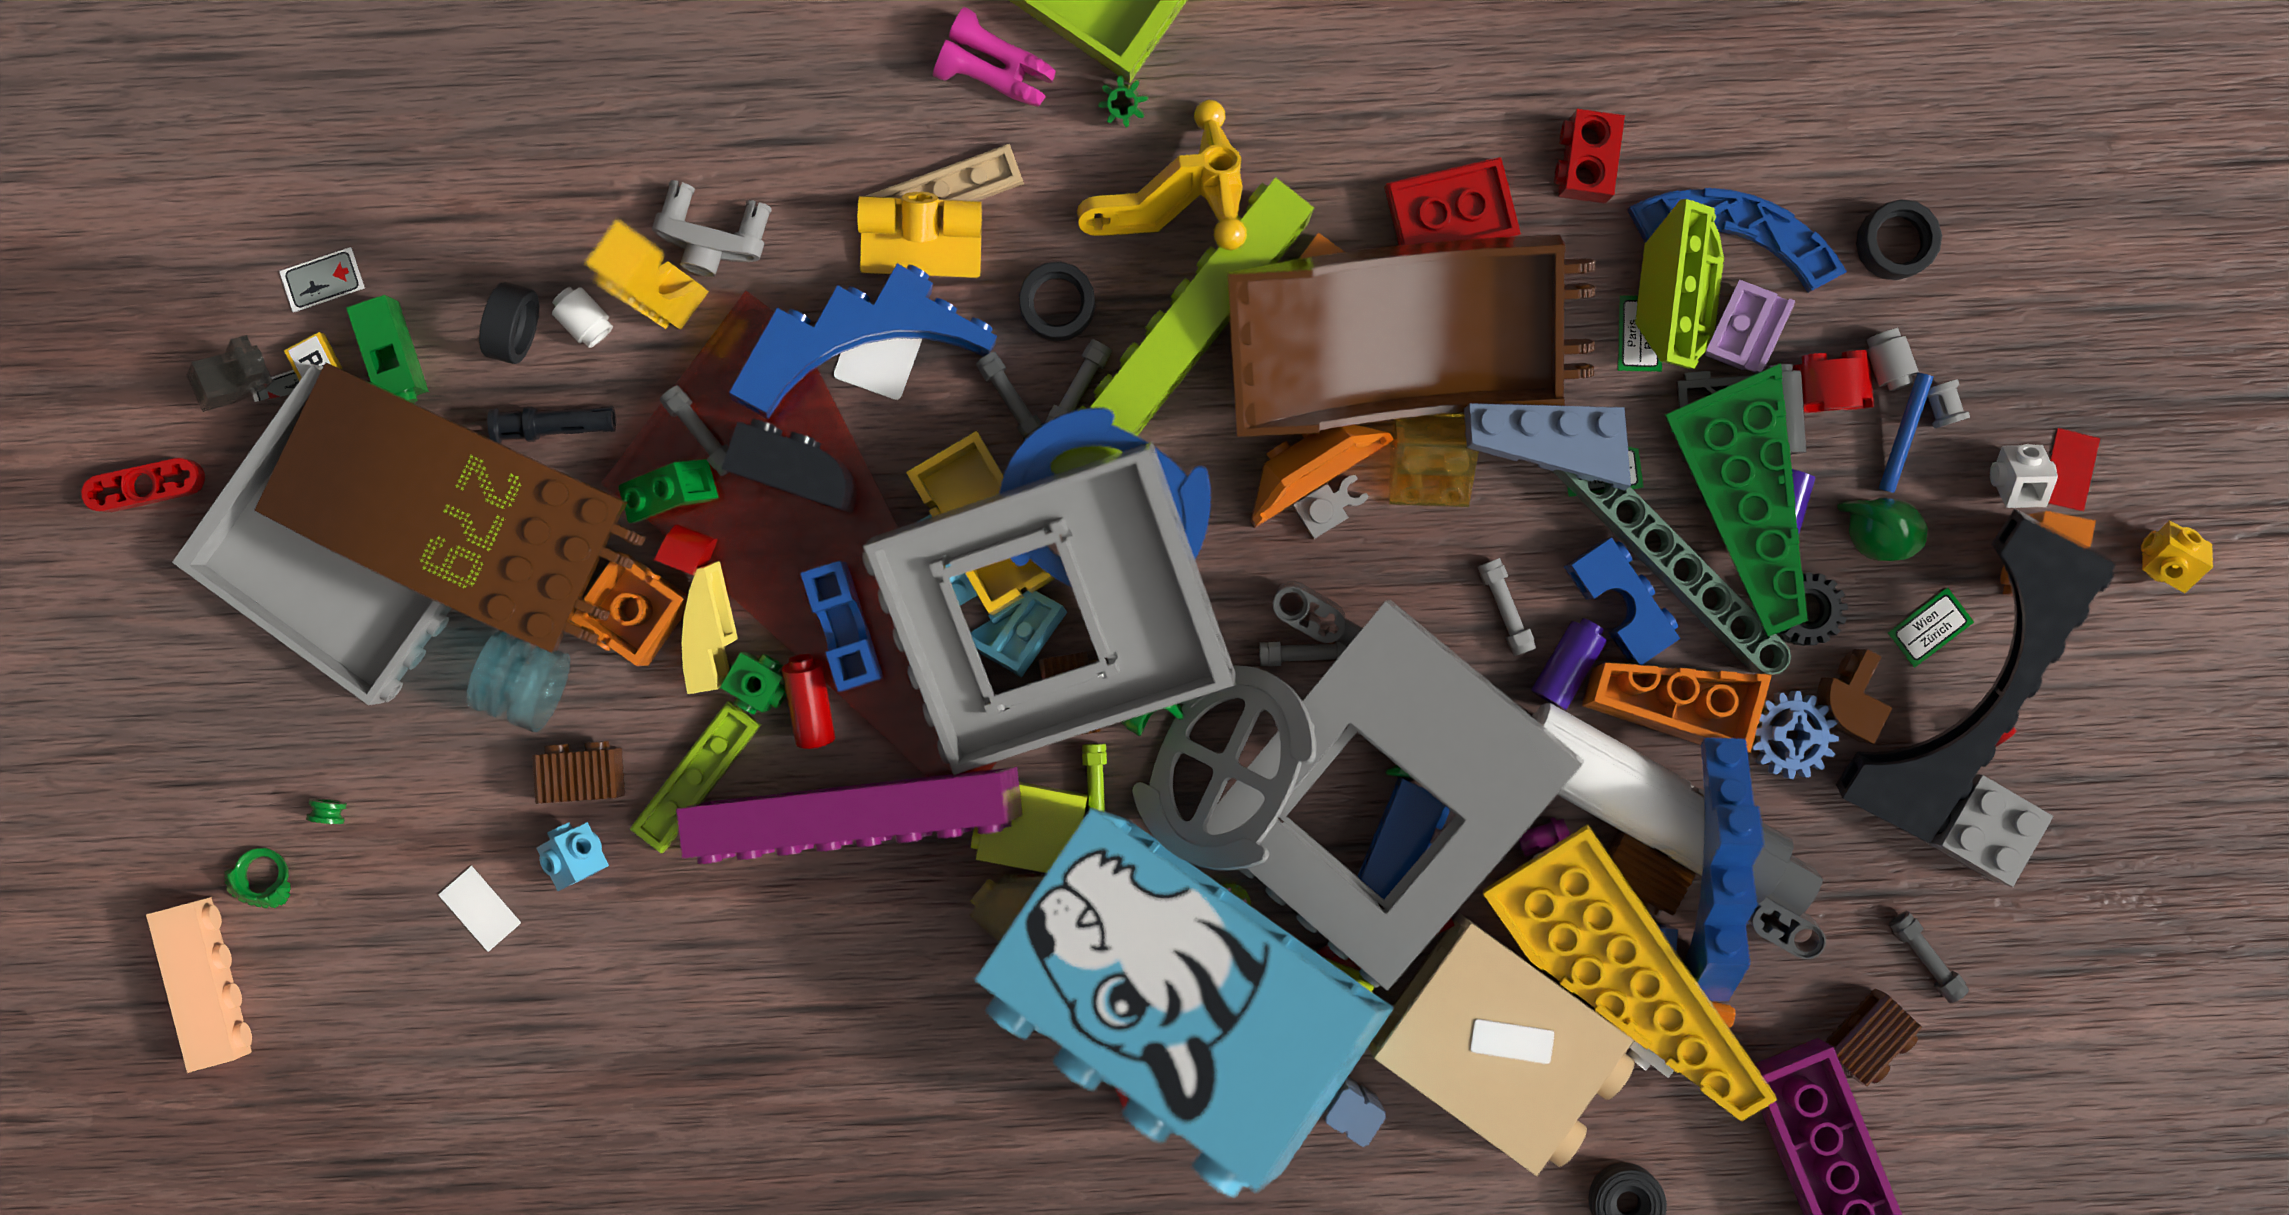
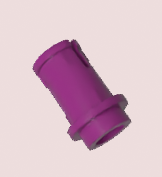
[1518,817,1570,857]

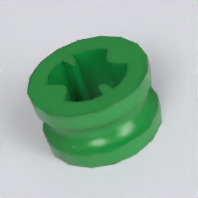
[306,798,347,824]

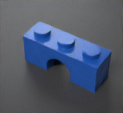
[1563,538,1681,665]
[801,561,884,692]

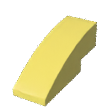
[682,561,738,694]

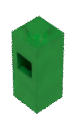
[346,295,429,403]

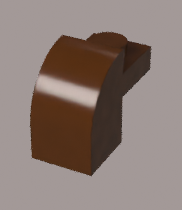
[1817,649,1892,744]

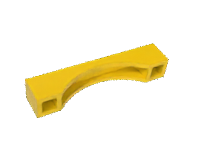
[586,220,709,330]

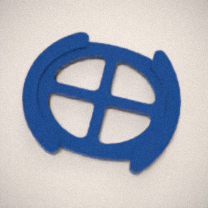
[999,407,1211,587]

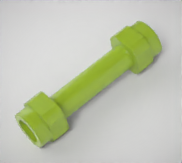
[1082,744,1107,812]

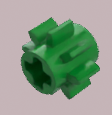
[1098,75,1149,128]

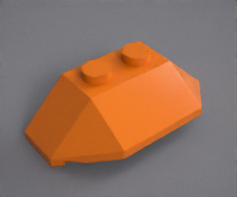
[1250,425,1394,528]

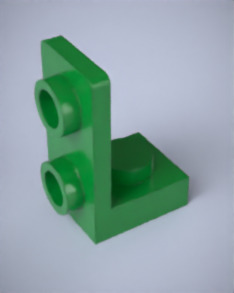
[618,459,719,523]

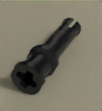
[487,406,616,444]

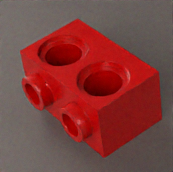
[1554,109,1625,204]

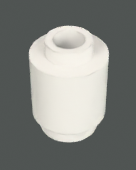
[552,287,613,348]

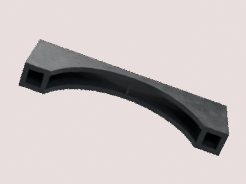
[1836,509,2116,843]

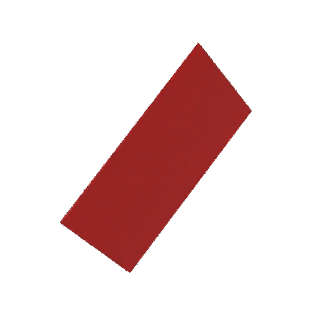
[2048,428,2101,512]

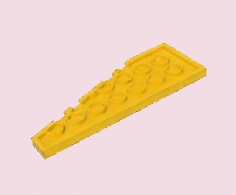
[1483,825,1777,1121]

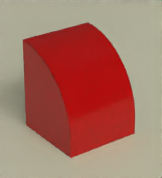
[654,524,718,575]

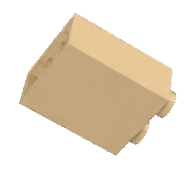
[1368,913,1635,1176]

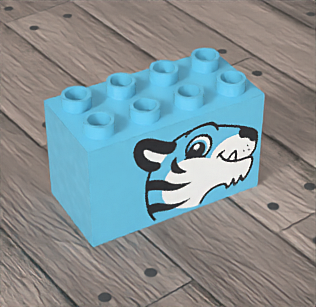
[975,808,1394,1197]

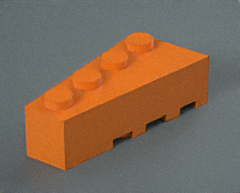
[1582,663,1772,753]

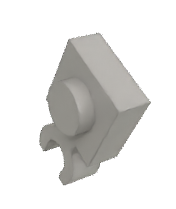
[1293,475,1369,540]

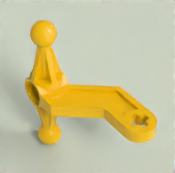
[1077,99,1247,251]

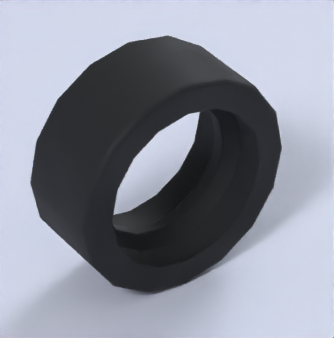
[1856,199,1942,280]
[1019,261,1096,342]
[479,282,540,364]

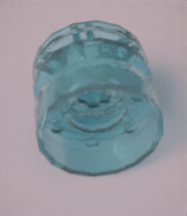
[466,630,571,732]

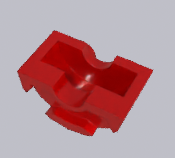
[1792,350,1874,414]

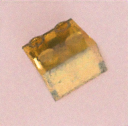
[1389,413,1479,507]

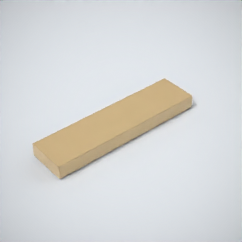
[867,144,1024,201]

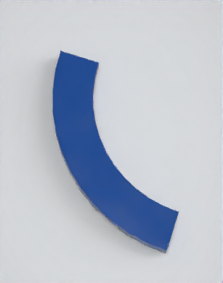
[1627,188,1847,293]

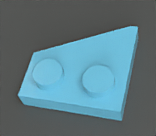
[970,591,1067,677]

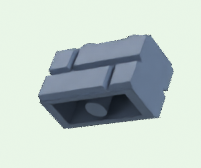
[1323,1076,1386,1147]

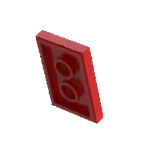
[1384,157,1521,245]

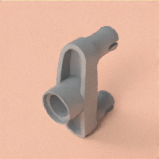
[652,180,772,277]

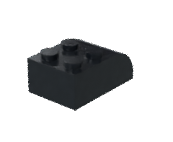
[721,418,857,514]

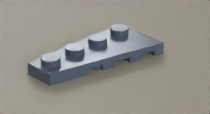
[1464,404,1631,490]

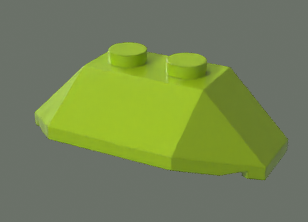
[1635,199,1724,369]

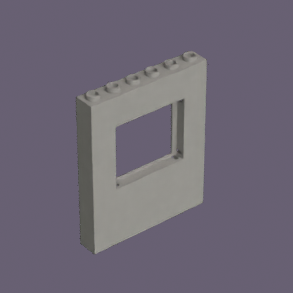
[863,442,1236,775]
[1207,600,1584,991]

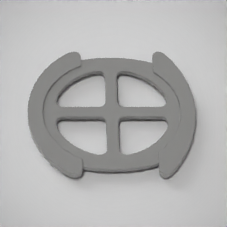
[1132,666,1317,870]

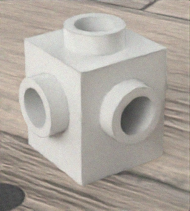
[1990,444,2058,508]

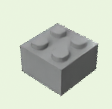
[1924,774,2054,887]

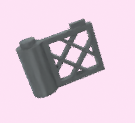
[1677,364,1807,462]

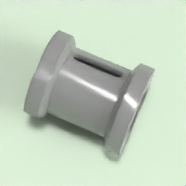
[1927,379,1970,429]

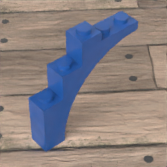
[729,263,997,419]
[1684,738,1764,1001]

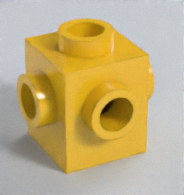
[2141,520,2213,593]

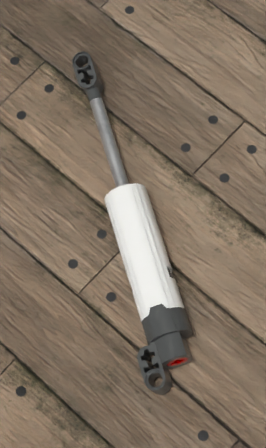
[1273,581,1826,959]

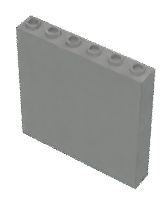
[172,364,451,705]

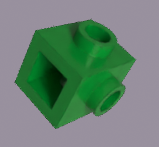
[720,652,786,715]

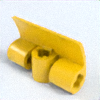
[858,191,982,278]

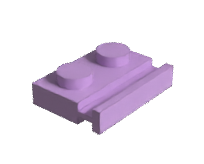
[1705,279,1795,375]

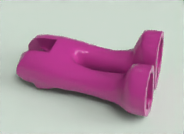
[932,6,1056,107]

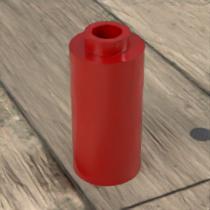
[782,654,836,749]

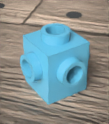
[536,822,609,891]

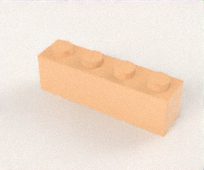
[146,897,252,1073]

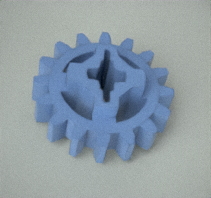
[1751,691,1839,779]

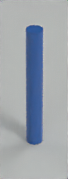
[1879,372,1934,493]

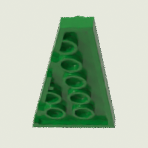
[1665,363,1807,637]

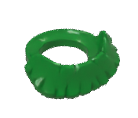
[224,848,291,908]

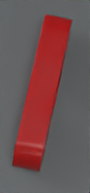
[81,458,205,513]

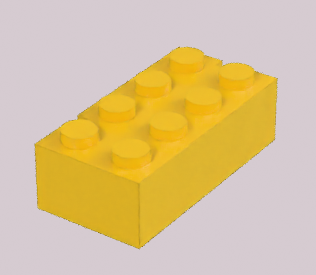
[906,431,1056,616]

